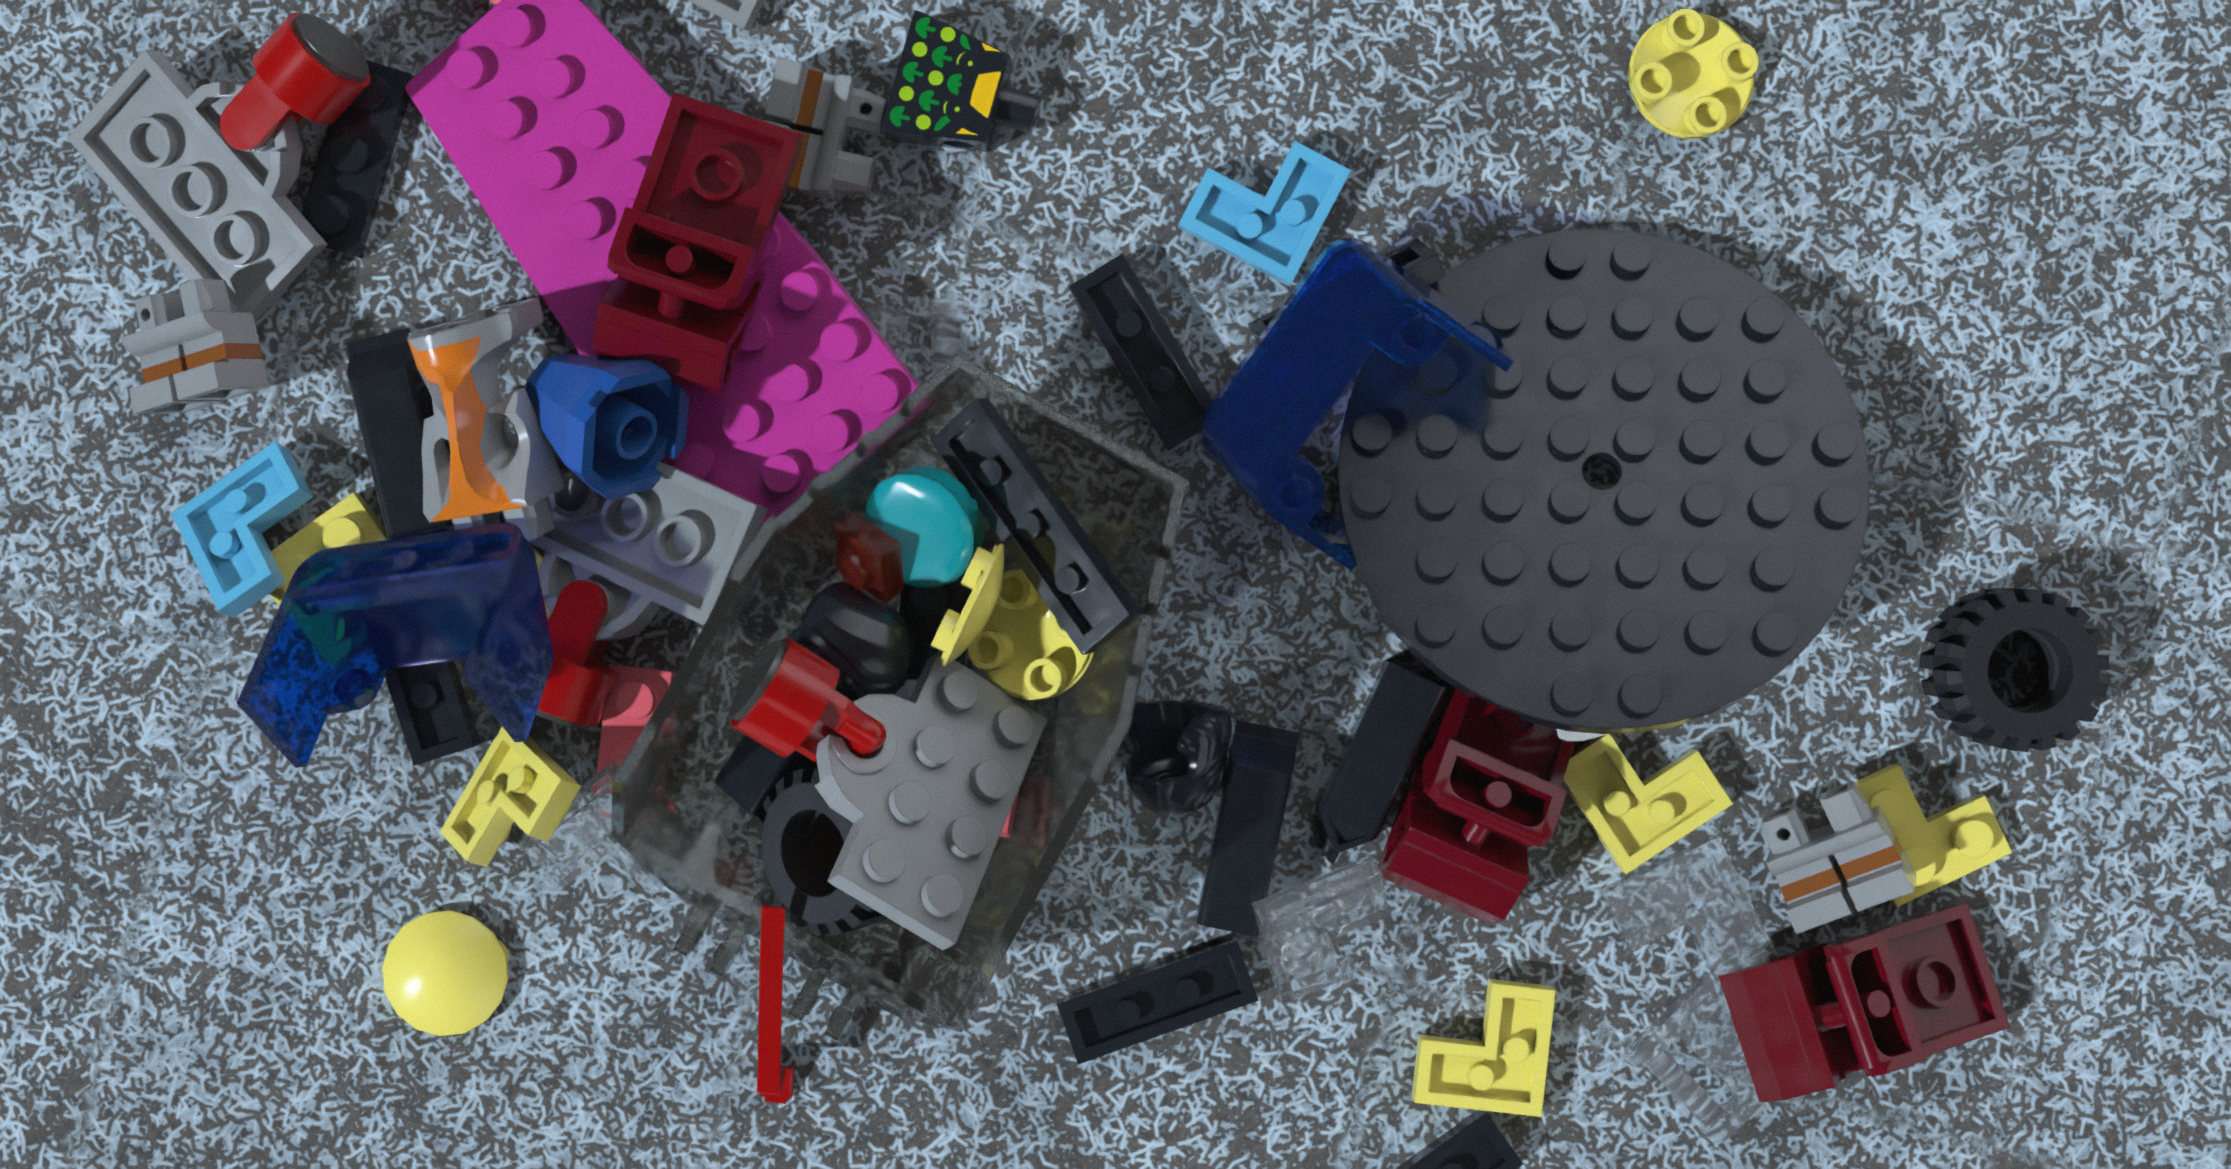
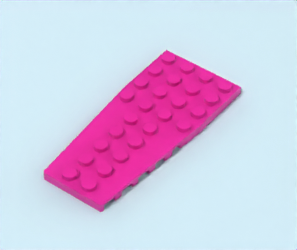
[405,0,931,542]

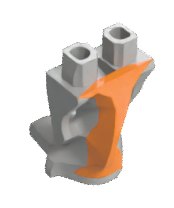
[407,297,565,550]

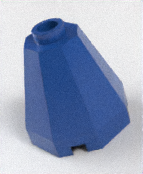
[526,354,690,501]

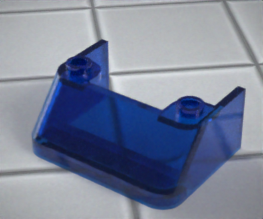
[1201,238,1515,571]
[237,523,554,768]

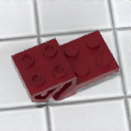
[592,93,803,398]
[1375,687,1575,925]
[1718,903,2011,1103]

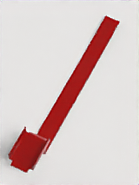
[757,905,795,1104]

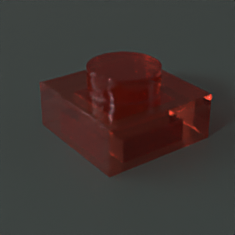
[834,511,905,604]

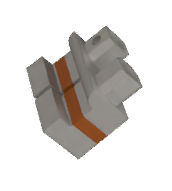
[763,57,888,200]
[121,279,270,414]
[1763,781,1916,934]

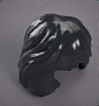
[790,581,915,702]
[1116,699,1232,814]

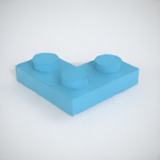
[1178,141,1351,287]
[171,441,314,618]

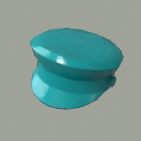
[864,466,984,588]

